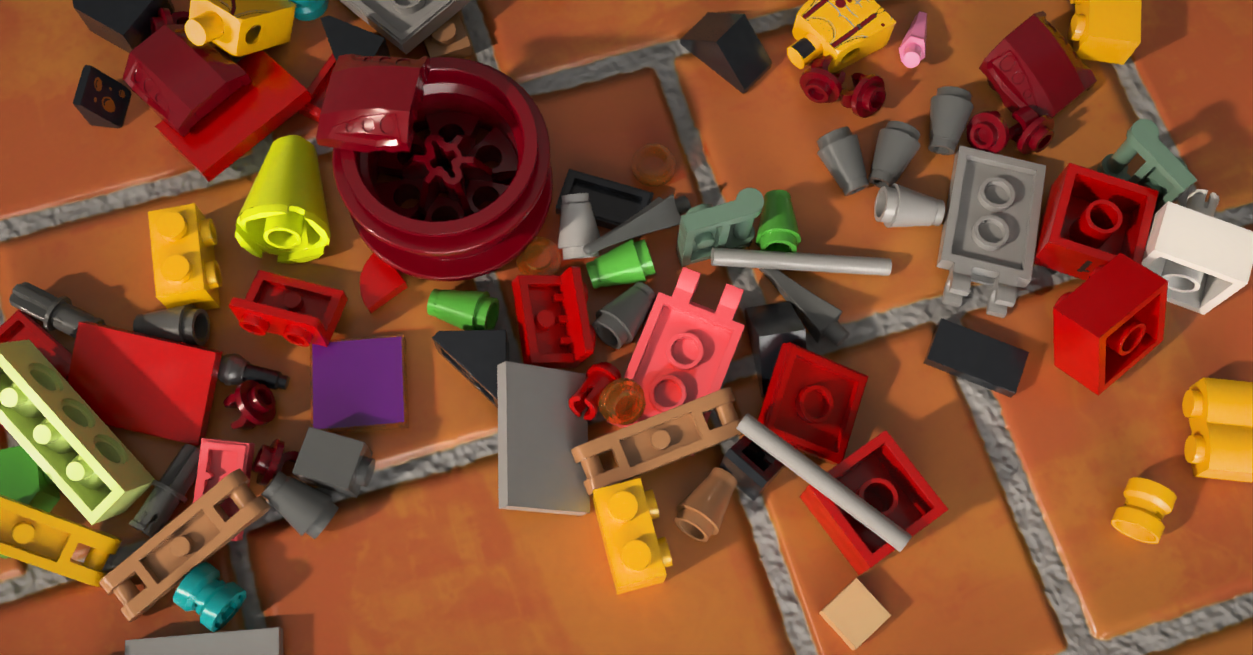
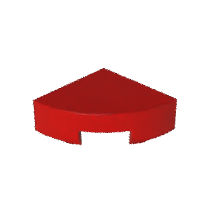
[359,253,408,314]

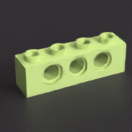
[0,339,155,525]

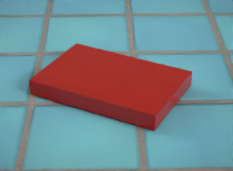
[155,50,313,182]
[67,321,223,446]

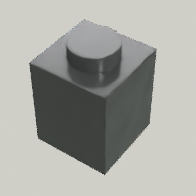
[292,427,375,498]

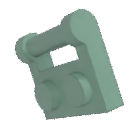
[1097,119,1197,215]
[676,188,764,267]

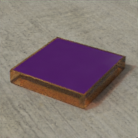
[310,334,409,434]

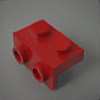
[511,266,596,368]
[229,270,348,347]

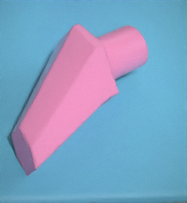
[899,11,927,68]

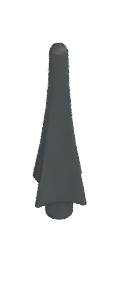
[583,194,691,254]
[758,268,850,347]

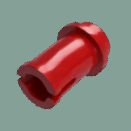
[568,362,621,420]

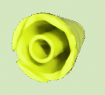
[235,135,331,264]

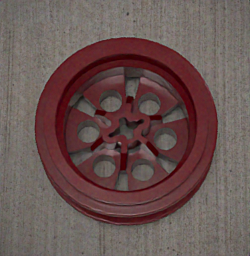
[332,57,553,282]

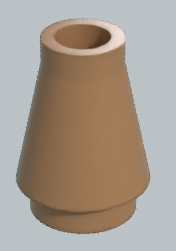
[674,467,738,542]

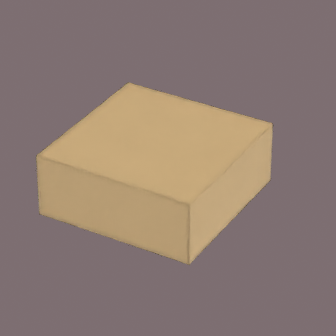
[819,578,891,650]

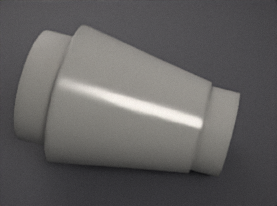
[874,183,945,228]
[558,193,600,260]

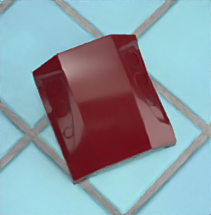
[979,11,1097,118]
[122,24,252,137]
[316,54,431,153]

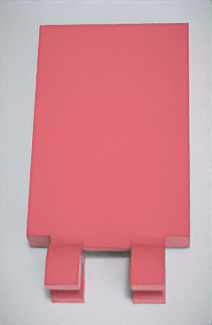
[606,267,745,457]

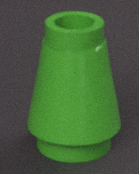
[756,190,801,252]
[586,238,656,289]
[427,289,500,331]

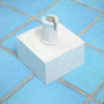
[1141,189,1253,315]

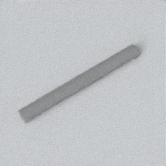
[711,247,892,276]
[736,413,912,552]

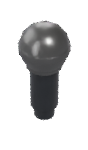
[217,353,290,390]

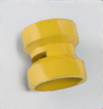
[1111,477,1177,544]

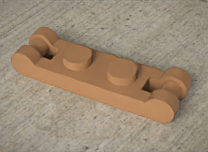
[571,387,743,496]
[99,468,271,622]

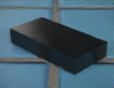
[556,169,654,238]
[923,318,1029,398]

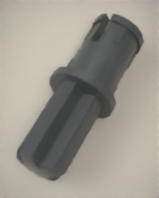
[9,282,106,338]
[129,444,200,538]

